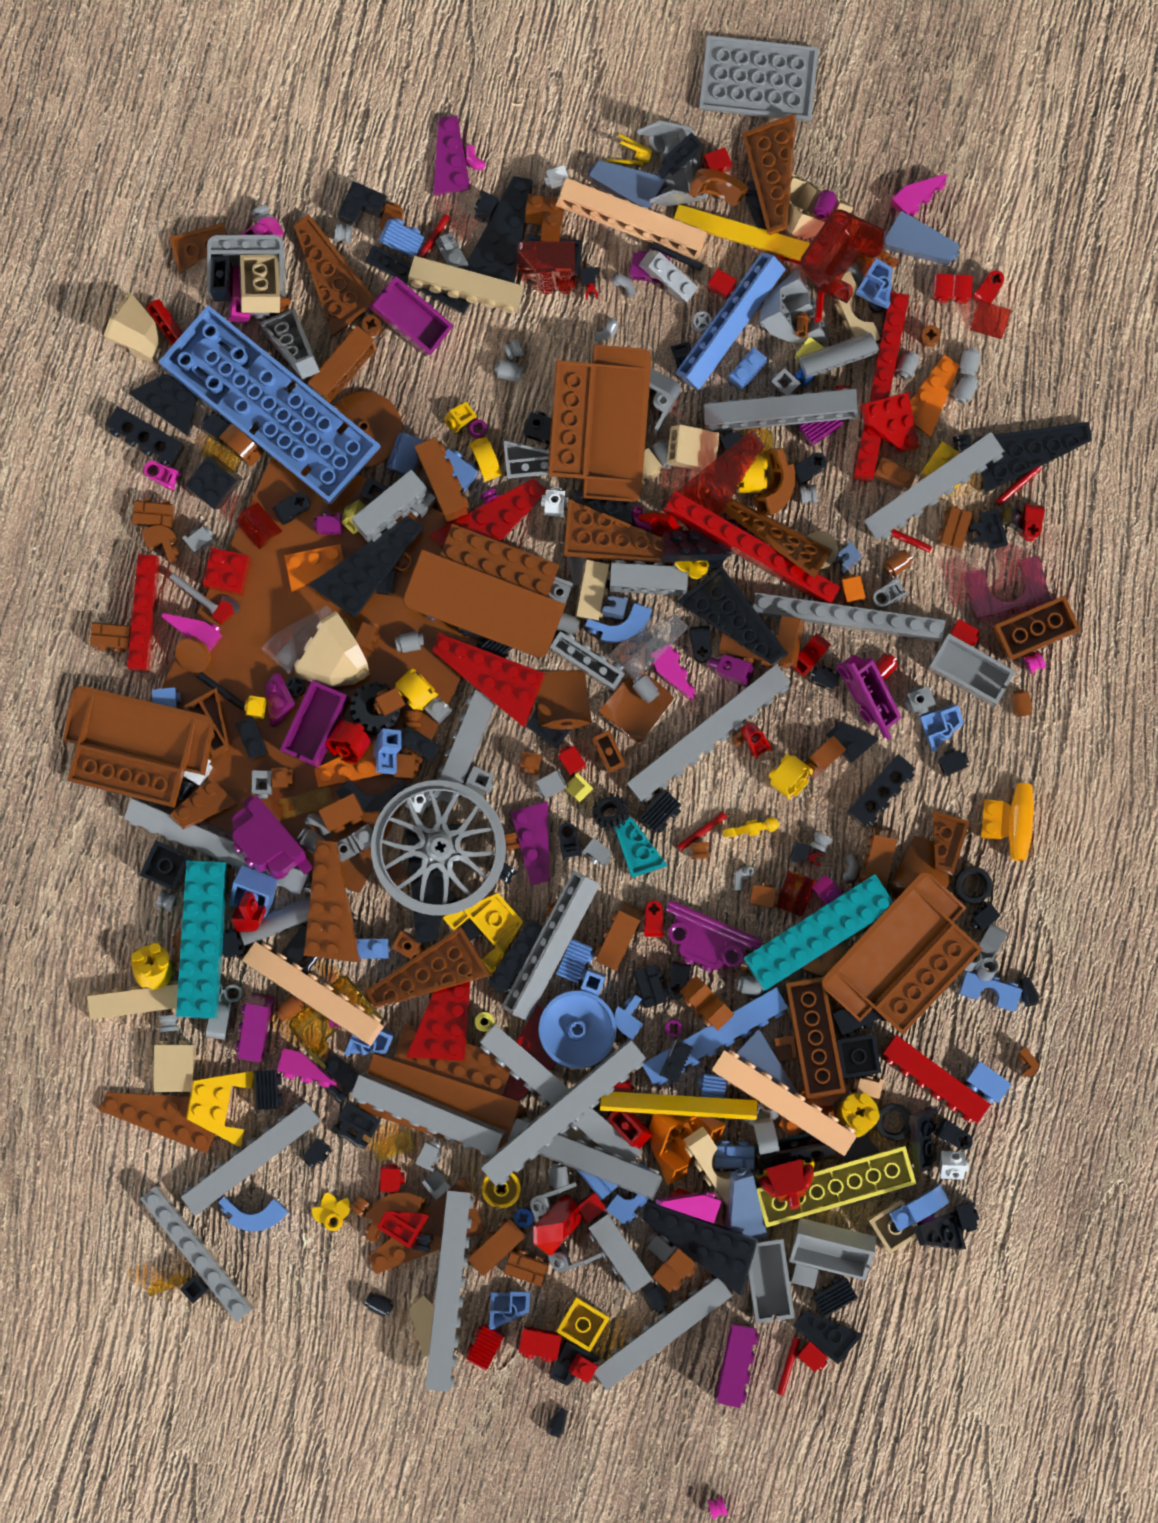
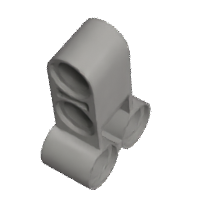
[964,924,1008,981]
[206,983,244,1040]
[744,1103,779,1155]

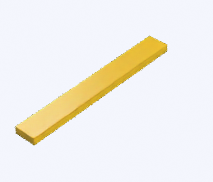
[674,204,822,266]
[600,1092,757,1120]

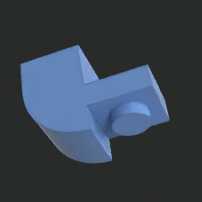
[373,728,402,775]
[580,968,607,997]
[614,995,643,1040]

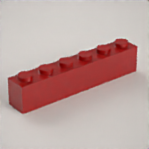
[127,554,160,672]
[881,1035,991,1124]

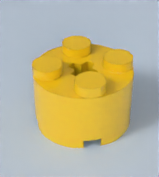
[735,455,767,494]
[394,667,439,711]
[769,754,813,800]
[131,943,174,990]
[835,1093,880,1138]
[482,1172,521,1208]

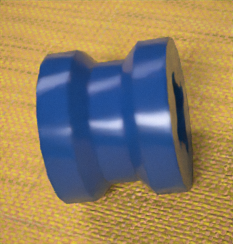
[794,368,816,388]
[514,1208,533,1228]

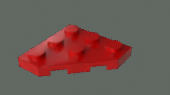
[860,392,919,452]

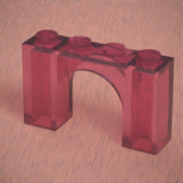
[963,556,1051,622]

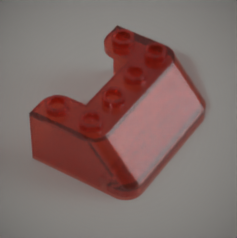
[801,209,886,303]
[517,241,575,294]

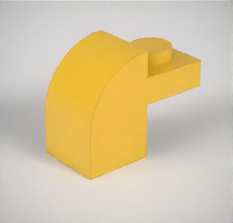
[469,436,502,482]

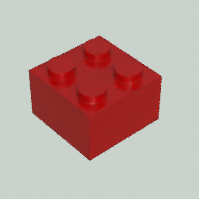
[203,547,251,596]
[518,1326,562,1362]

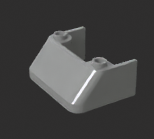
[637,120,706,206]
[207,235,286,299]
[649,368,681,436]
[530,1182,602,1272]

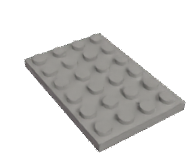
[699,35,819,122]

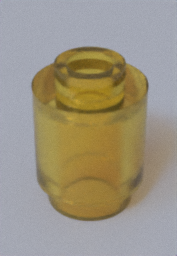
[754,429,774,458]

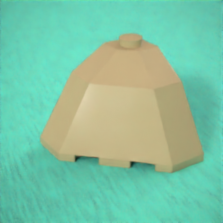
[786,173,853,239]
[104,292,162,364]
[294,611,370,687]

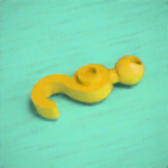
[723,817,779,838]

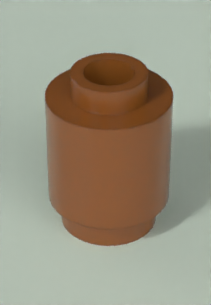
[883,549,913,576]
[1010,689,1033,718]
[275,994,304,1022]

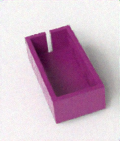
[368,276,454,356]
[280,680,350,769]
[715,1321,759,1408]

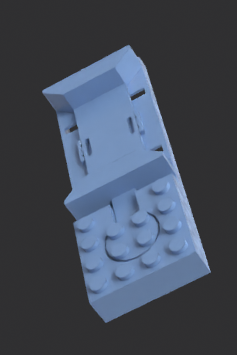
[159,305,381,504]

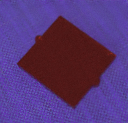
[970,300,1011,340]

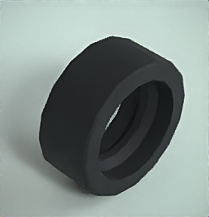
[954,867,992,904]
[875,1103,911,1140]

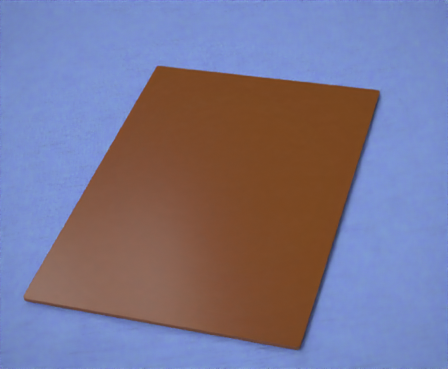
[161,457,520,893]

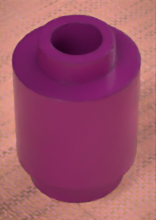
[813,190,837,220]

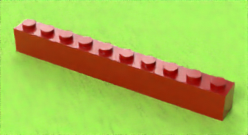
[853,292,909,482]
[662,491,840,603]

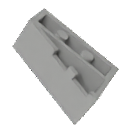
[504,441,549,479]

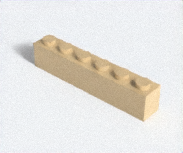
[408,256,524,313]
[87,981,178,1020]

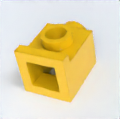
[244,696,267,719]

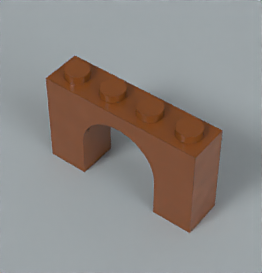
[718,616,805,669]

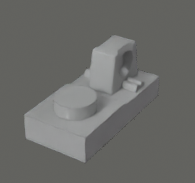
[435,232,468,269]

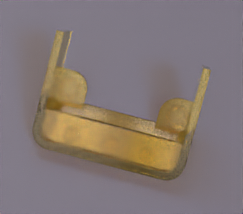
[289,975,383,1069]

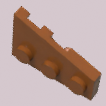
[169,223,227,275]
[169,778,238,830]
[932,810,970,875]

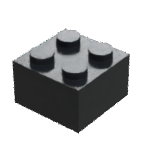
[185,455,243,510]
[139,840,193,892]
[836,1034,882,1079]

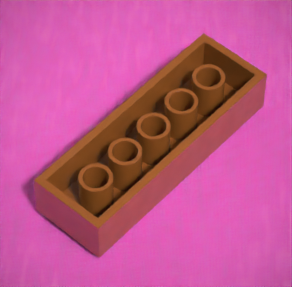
[786,977,846,1101]

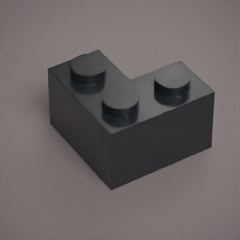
[337,181,389,228]

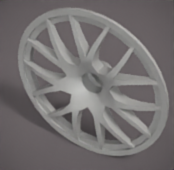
[371,780,506,915]

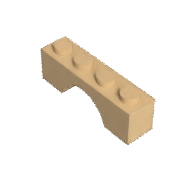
[827,271,881,344]
[683,1127,732,1205]

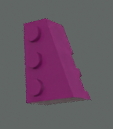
[235,992,275,1063]

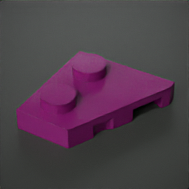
[265,674,295,727]

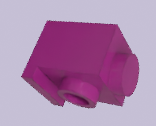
[314,513,342,535]

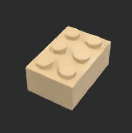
[240,255,280,313]

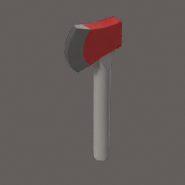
[169,573,240,625]

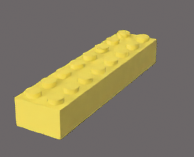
[756,1146,916,1227]

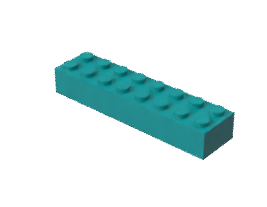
[176,861,228,1019]
[743,874,893,991]

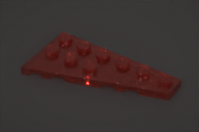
[667,431,765,536]

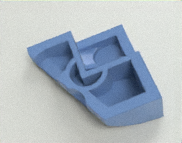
[855,258,893,309]
[919,704,964,752]
[344,1027,395,1056]
[489,1292,530,1330]

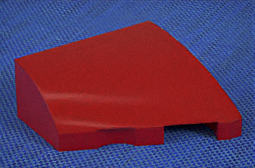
[637,513,682,537]

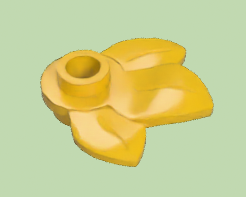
[675,561,709,579]
[312,1193,350,1231]

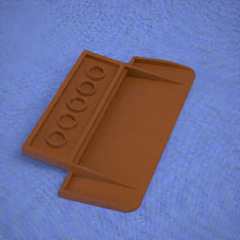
[547,345,652,502]
[404,524,566,657]
[63,686,214,808]
[822,873,983,1035]
[359,1023,521,1151]

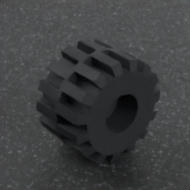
[350,681,400,735]

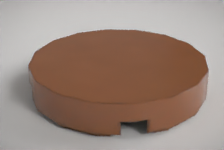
[175,636,211,673]

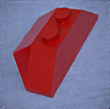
[533,1194,581,1256]

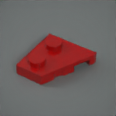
[376,1210,430,1248]

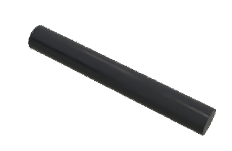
[650,241,704,271]
[196,672,245,711]

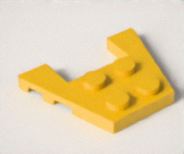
[442,892,523,973]
[186,1071,253,1147]

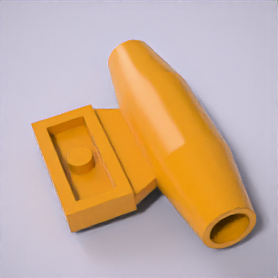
[981,783,1034,861]

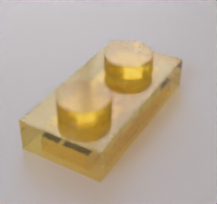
[200,438,242,471]
[372,1130,415,1162]
[147,1273,189,1296]

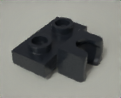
[968,509,1008,551]

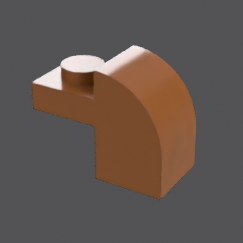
[219,423,264,467]
[141,525,179,563]
[804,736,846,780]

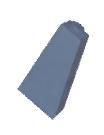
[588,160,666,210]
[880,211,960,265]
[736,1030,797,1095]
[726,1167,768,1240]

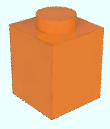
[840,574,866,605]

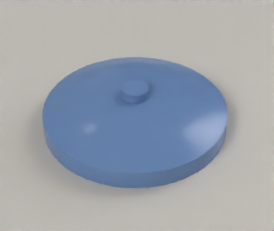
[538,991,616,1069]

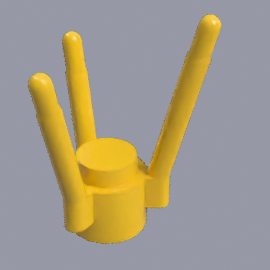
[605,133,653,166]

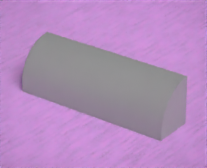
[798,332,879,379]
[240,896,310,946]

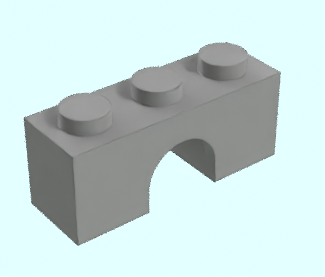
[639,250,698,302]

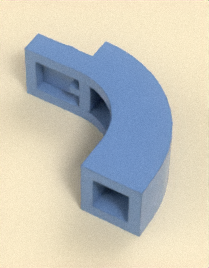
[585,603,652,644]
[889,1183,949,1231]
[218,1196,290,1231]

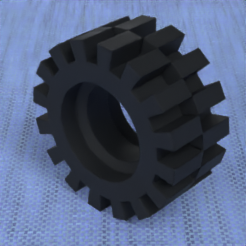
[592,793,629,831]

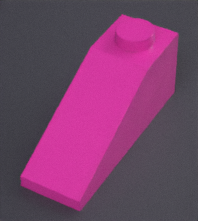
[161,613,222,651]
[655,1191,721,1223]

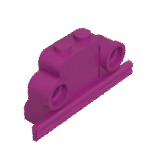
[836,654,902,740]
[232,795,313,879]
[666,900,763,973]

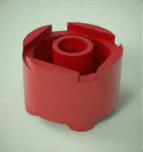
[326,720,372,764]

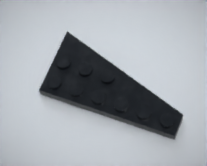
[464,176,532,283]
[976,422,1092,494]
[309,515,423,619]
[677,566,788,666]
[406,823,463,944]
[643,1200,758,1296]

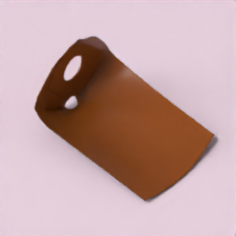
[598,668,674,743]
[537,671,592,730]
[890,836,960,900]

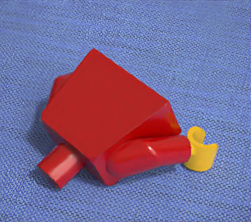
[755,1159,815,1209]

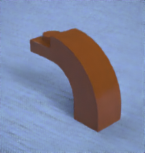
[688,169,749,207]
[754,448,795,515]
[365,1193,427,1243]

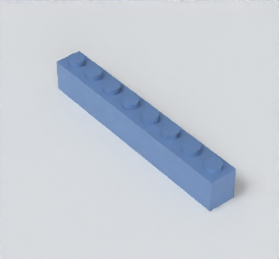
[675,252,786,390]
[643,987,788,1086]

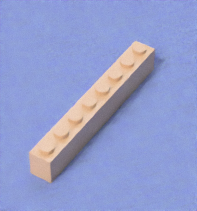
[556,178,707,260]
[242,942,383,1046]
[712,1050,857,1156]

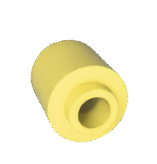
[475,1012,495,1032]

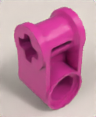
[144,461,182,491]

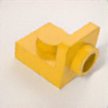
[444,401,477,434]

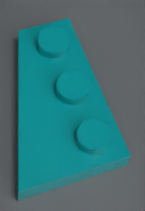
[614,817,668,878]

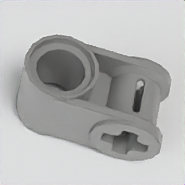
[871,577,909,609]

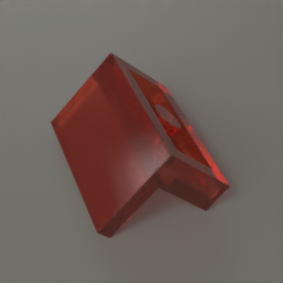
[235,503,282,550]
[774,871,816,917]

